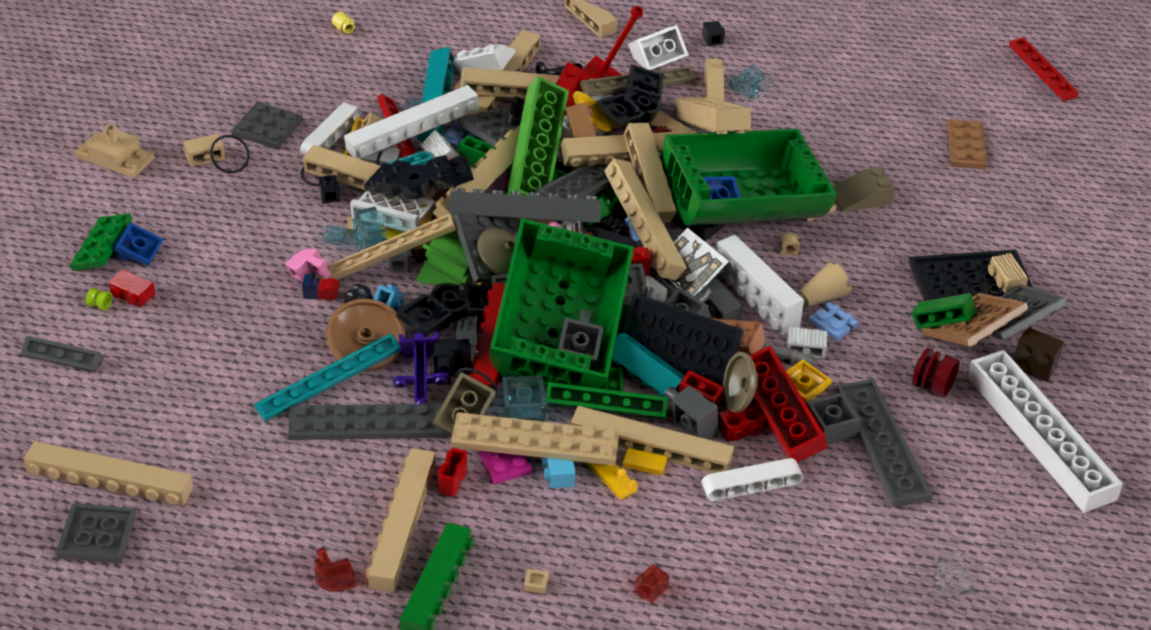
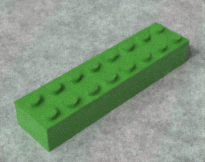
[507,76,569,196]

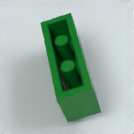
[911,293,977,329]

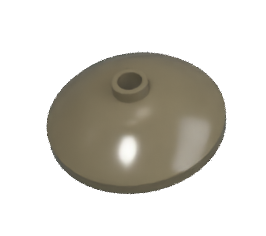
[477,228,516,275]
[723,352,758,413]

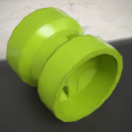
[86,288,112,311]

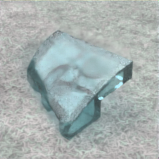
[728,64,765,100]

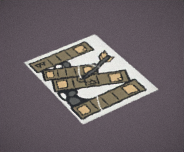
[652,228,729,296]

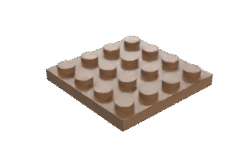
[921,293,1028,347]

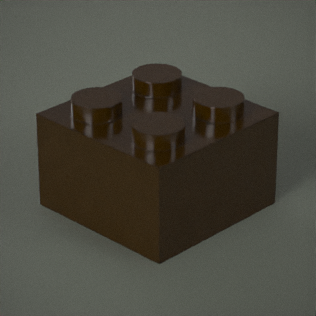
[1013,327,1064,382]

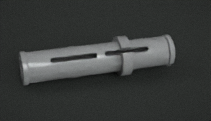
[762,343,815,366]

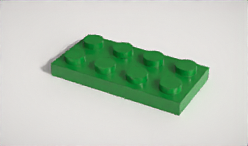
[70,213,133,271]

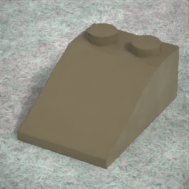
[833,167,895,212]
[433,372,496,434]

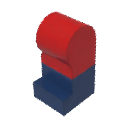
[302,274,340,300]

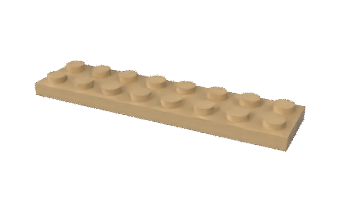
[451,412,620,465]

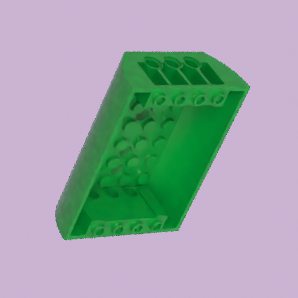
[662,129,837,226]
[489,218,634,388]

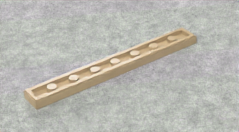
[314,213,457,280]

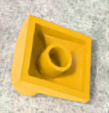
[786,359,832,403]

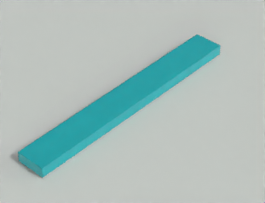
[254,333,401,422]

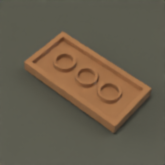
[947,119,987,169]

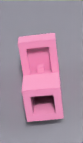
[285,249,331,282]

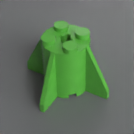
[416,214,472,285]

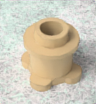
[780,233,800,256]

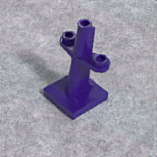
[393,332,449,405]

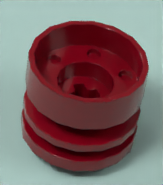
[912,347,960,398]

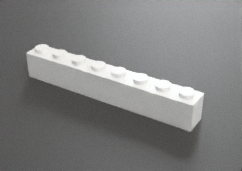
[344,85,480,159]

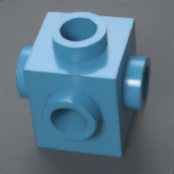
[373,284,405,311]

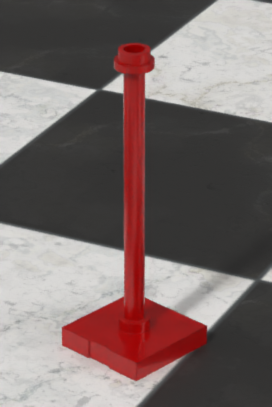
[583,6,643,79]

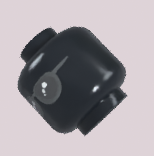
[344,284,372,304]

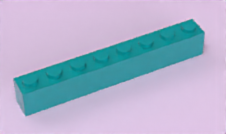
[416,47,455,143]

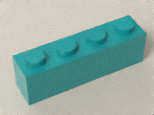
[611,333,685,397]

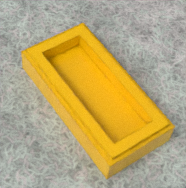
[623,448,668,476]

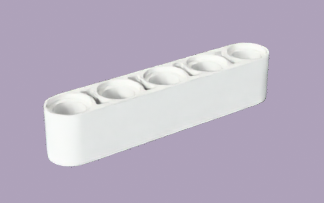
[300,102,361,155]
[701,458,804,501]

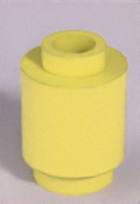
[332,11,355,34]

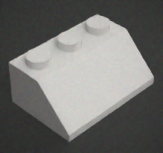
[628,25,689,70]
[453,44,516,76]

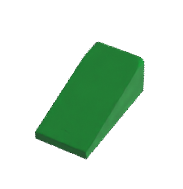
[603,367,624,392]

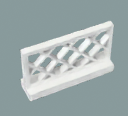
[350,191,436,232]

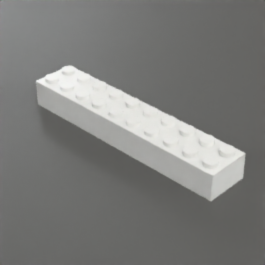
[967,350,1123,513]

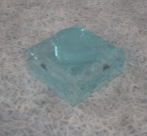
[323,225,347,246]

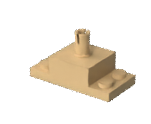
[74,124,155,178]

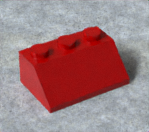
[556,62,590,117]

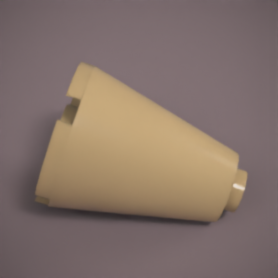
[798,261,852,307]

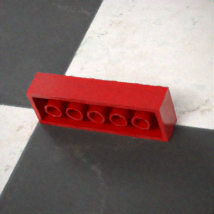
[750,345,828,463]

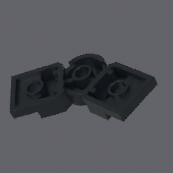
[594,64,663,130]
[364,155,474,199]
[396,283,492,337]

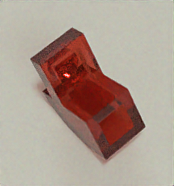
[313,547,356,592]

